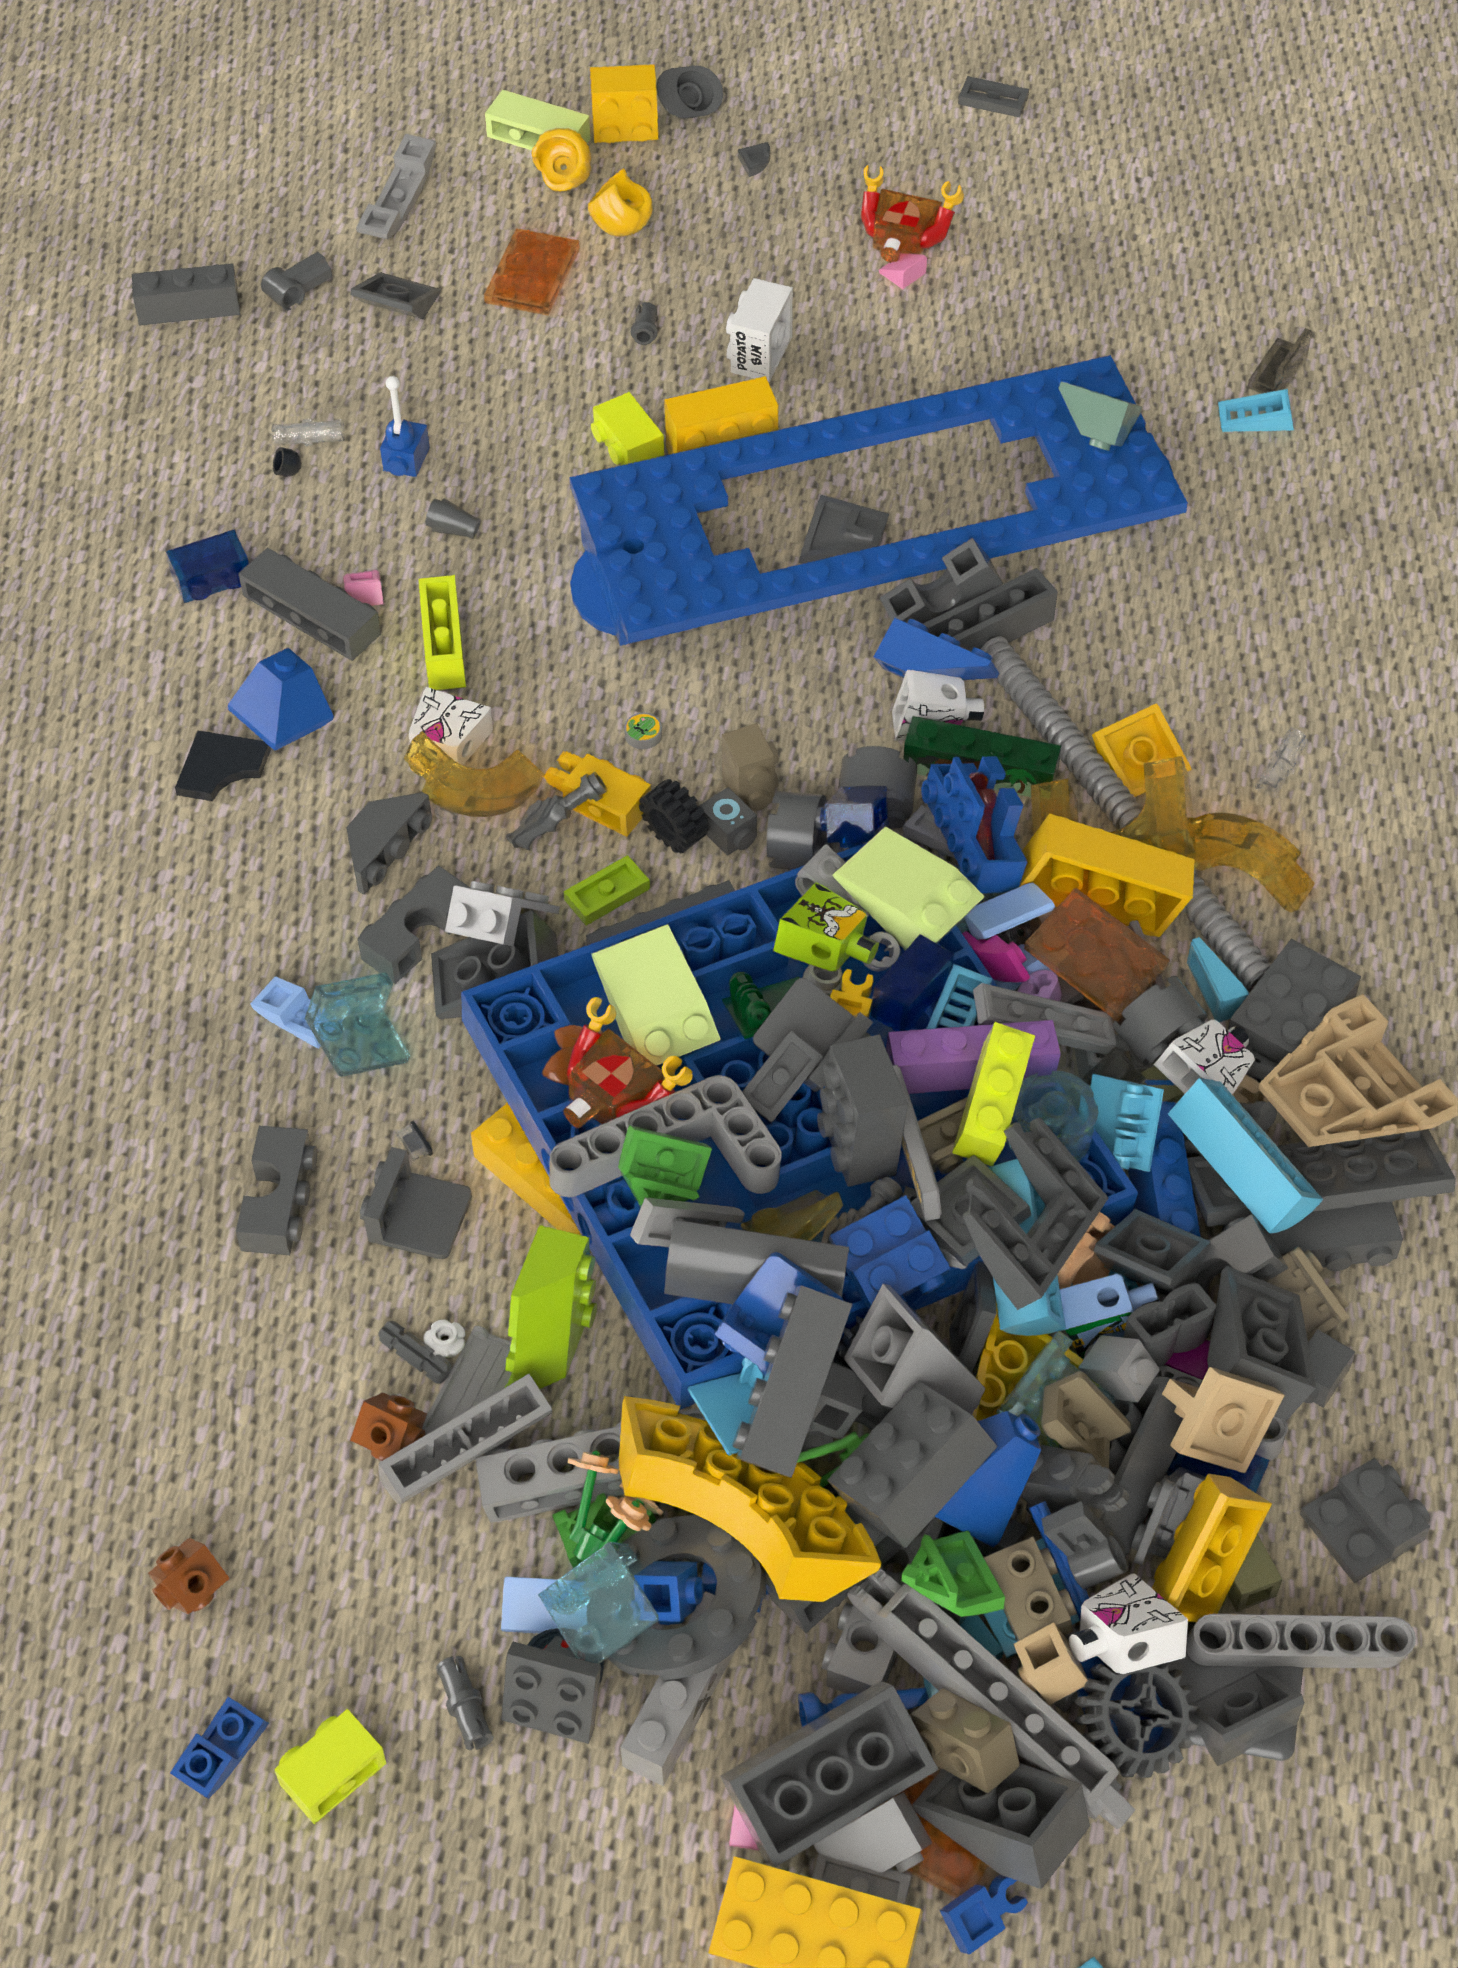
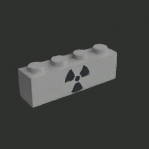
[621,1591,736,1786]

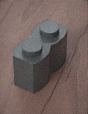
[1123,1284,1216,1367]

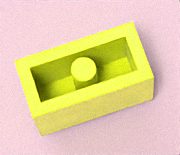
[591,392,665,465]
[274,1709,387,1824]

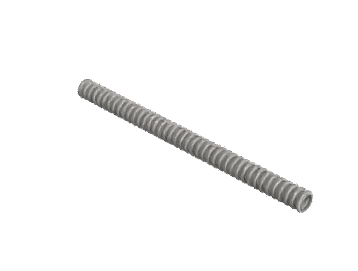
[980,636,1271,991]

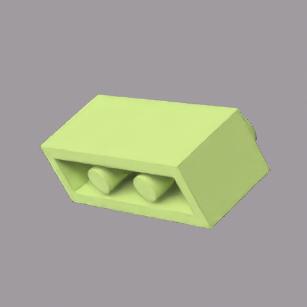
[485,90,591,150]

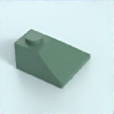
[1059,381,1142,451]

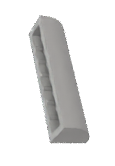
[378,1374,552,1504]

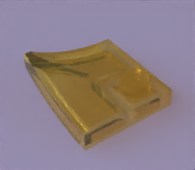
[740,1190,843,1241]

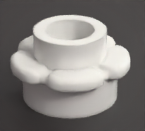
[424,1319,465,1359]

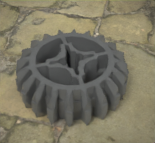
[1074,1662,1199,1778]

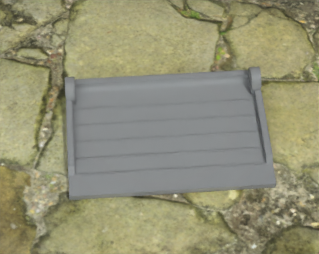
[422,1326,513,1457]

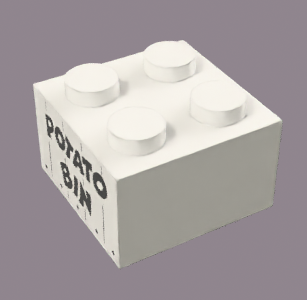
[726,278,793,382]

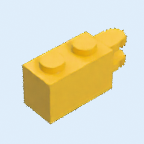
[544,751,651,837]

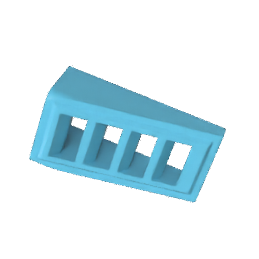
[1218,389,1294,432]
[1187,937,1249,1022]
[926,964,992,1029]

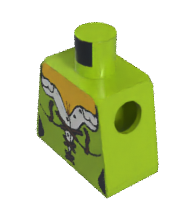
[773,882,879,972]

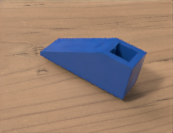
[873,618,1000,680]

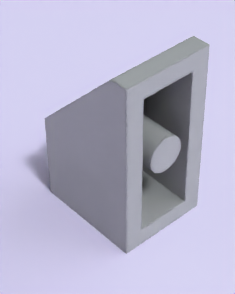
[814,1792,932,1874]

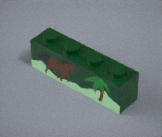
[903,716,1061,801]

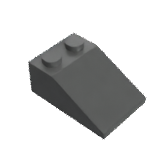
[431,910,559,1019]
[1207,1266,1316,1421]
[912,1763,1090,1889]

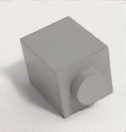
[1078,1335,1160,1402]

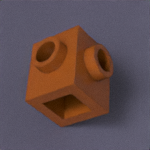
[350,1392,427,1461]
[148,1538,230,1615]

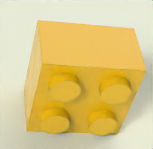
[590,64,659,143]

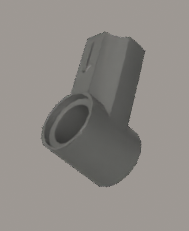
[261,252,332,311]

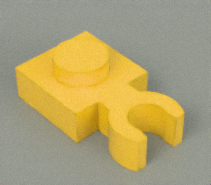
[830,969,873,1018]

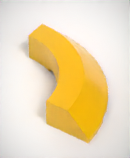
[619,1396,881,1602]

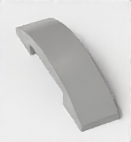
[356,134,436,239]

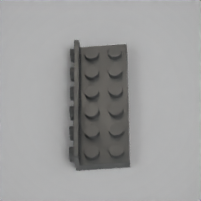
[1187,1129,1456,1227]

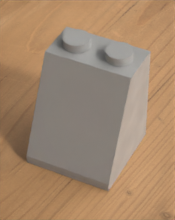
[844,1284,985,1414]

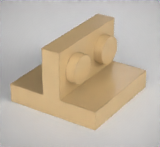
[1162,1367,1285,1473]

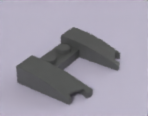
[963,1117,1108,1310]

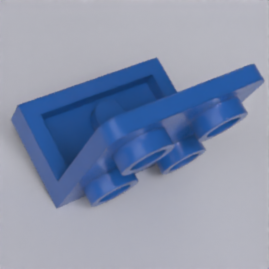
[714,1252,843,1375]

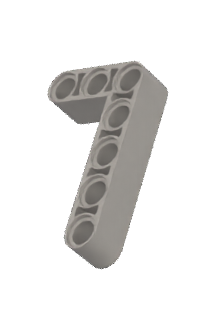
[549,1075,782,1197]

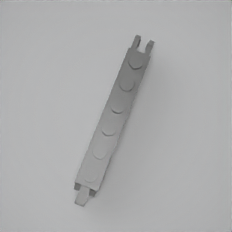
[847,1568,1135,1829]

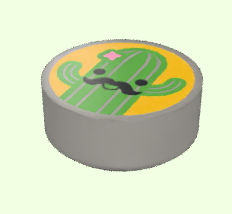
[624,713,662,749]

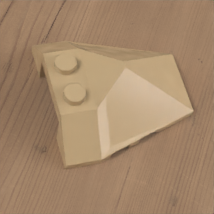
[1258,994,1458,1147]

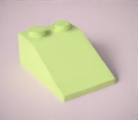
[832,827,985,962]
[591,924,721,1070]

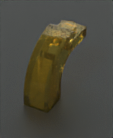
[404,731,545,817]
[1174,813,1315,913]

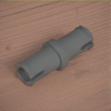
[436,1656,494,1750]

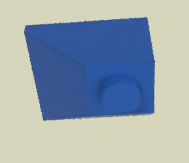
[228,648,334,751]

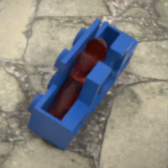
[921,756,1027,893]

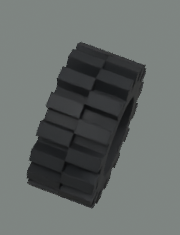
[639,779,709,854]

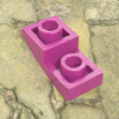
[962,931,1031,982]

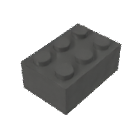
[1228,938,1361,1064]
[817,1034,908,1187]
[827,1381,997,1549]

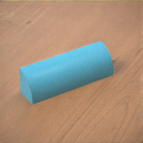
[1168,1078,1323,1233]
[988,1159,1066,1336]

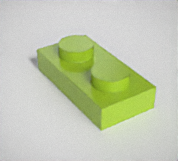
[563,855,650,926]

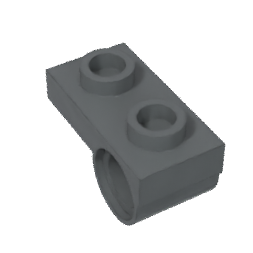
[1041,1501,1128,1589]

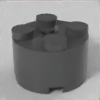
[837,746,917,829]
[767,791,835,870]
[1113,976,1208,1065]

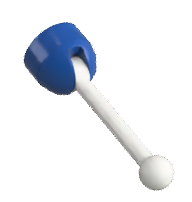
[385,376,414,450]

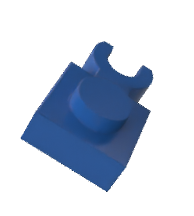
[939,1875,1028,1955]

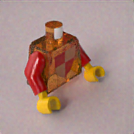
[861,165,964,263]
[563,997,693,1128]

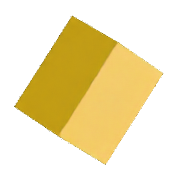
[1092,703,1192,797]

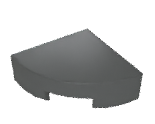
[738,142,770,177]

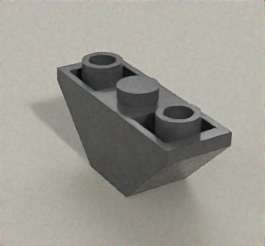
[346,792,432,895]

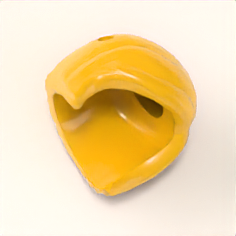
[531,128,591,192]
[588,168,653,237]

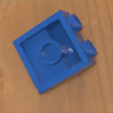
[828,1196,951,1311]

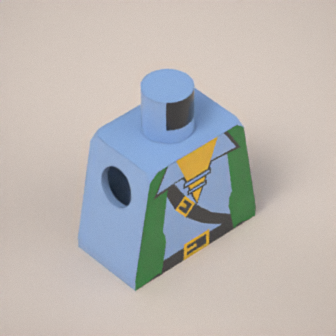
[1060,1274,1160,1359]

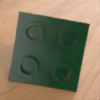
[722,972,800,1039]

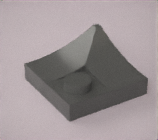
[799,495,889,564]

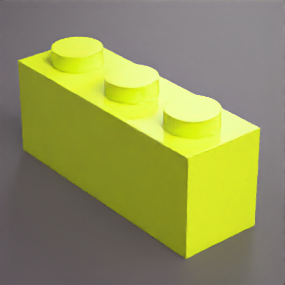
[418,575,466,690]
[952,1022,1035,1166]

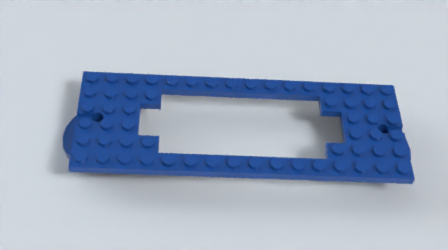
[569,355,1188,646]

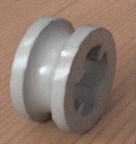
[863,932,900,972]

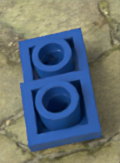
[170,1697,269,1799]

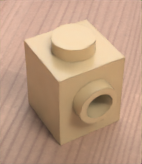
[1013,1622,1088,1705]

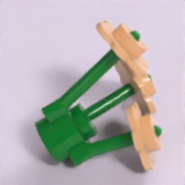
[567,1450,664,1570]

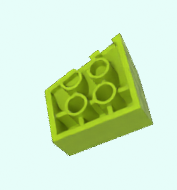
[504,1225,597,1389]

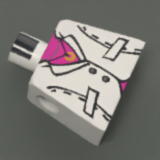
[892,670,984,741]
[409,687,493,776]
[1154,1019,1255,1094]
[1069,1573,1188,1674]

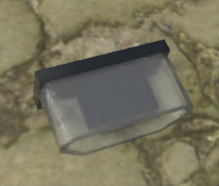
[395,1120,433,1162]

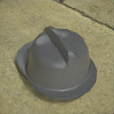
[656,65,723,118]

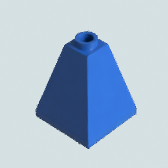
[935,1411,1041,1547]

